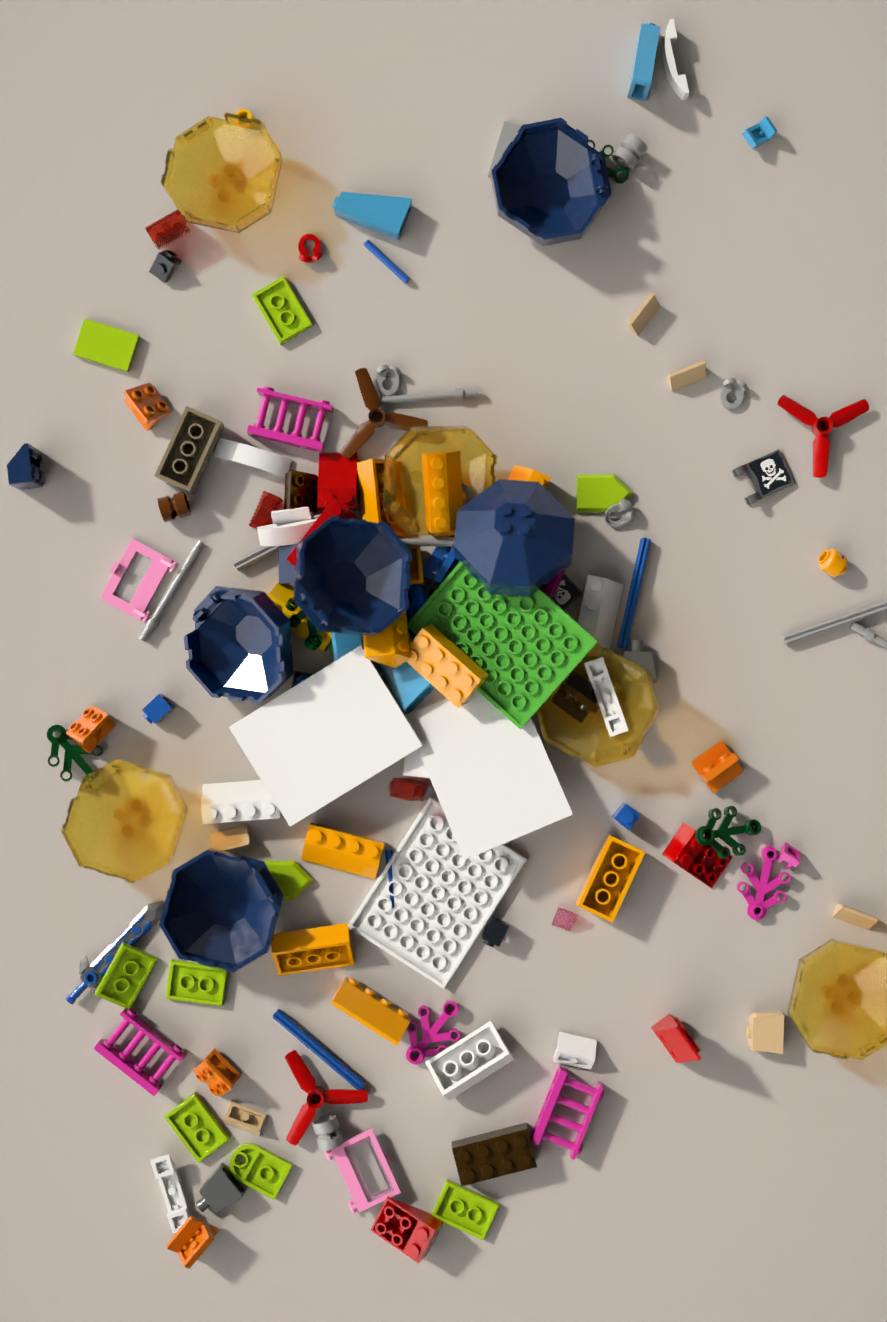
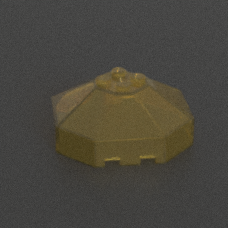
[161,113,283,233]
[383,426,497,540]
[537,644,660,767]
[61,759,188,883]
[787,939,887,1060]

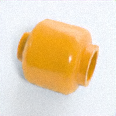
[818,549,848,577]

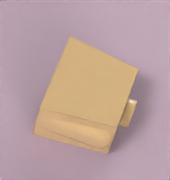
[746,1011,784,1054]

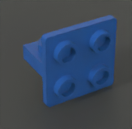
[423,546,459,585]

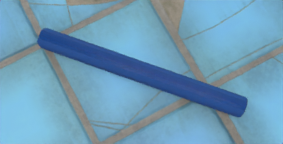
[617,538,651,650]
[273,1009,365,1090]

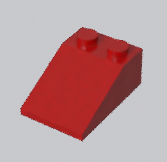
[318,453,358,510]

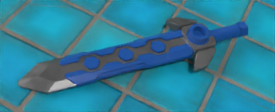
[66,901,164,1005]

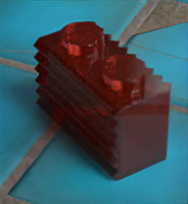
[145,209,190,250]
[249,491,283,531]
[388,778,427,801]

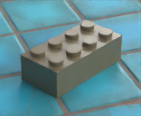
[154,406,225,494]

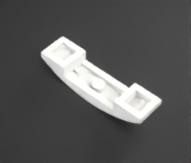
[662,19,689,101]
[214,438,292,478]
[257,515,320,546]
[584,657,629,737]
[150,1154,190,1233]

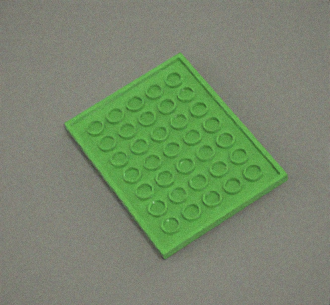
[407,561,599,729]

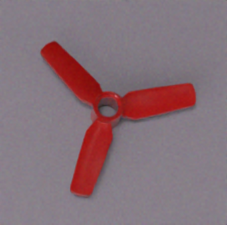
[777,395,869,478]
[285,1050,368,1146]

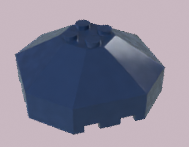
[491,118,612,246]
[454,479,575,597]
[293,516,412,636]
[184,586,293,704]
[159,848,284,973]

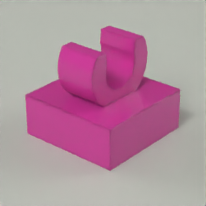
[777,842,802,869]

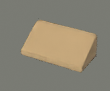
[627,293,660,335]
[666,361,706,391]
[210,824,252,851]
[833,903,878,929]
[223,1101,267,1136]

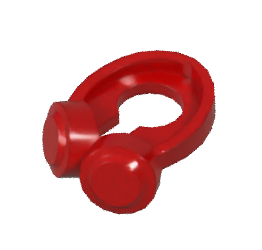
[298,234,324,263]

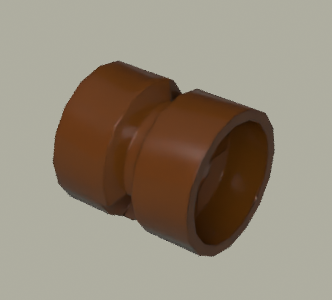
[158,491,191,522]

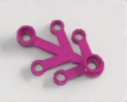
[736,846,791,920]
[406,1000,460,1065]

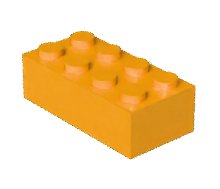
[406,624,489,708]
[576,834,645,923]

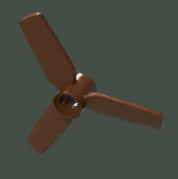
[340,368,428,459]

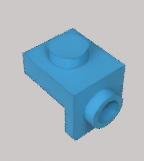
[742,116,777,149]

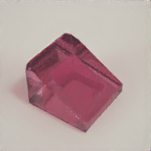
[552,906,577,931]

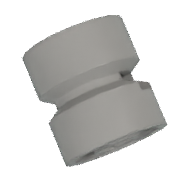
[612,134,648,172]
[312,1115,344,1151]

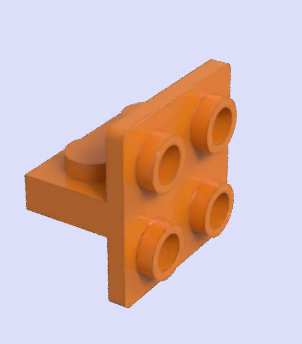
[124,383,172,431]
[66,705,116,753]
[691,741,744,793]
[193,1048,242,1097]
[166,1216,219,1269]

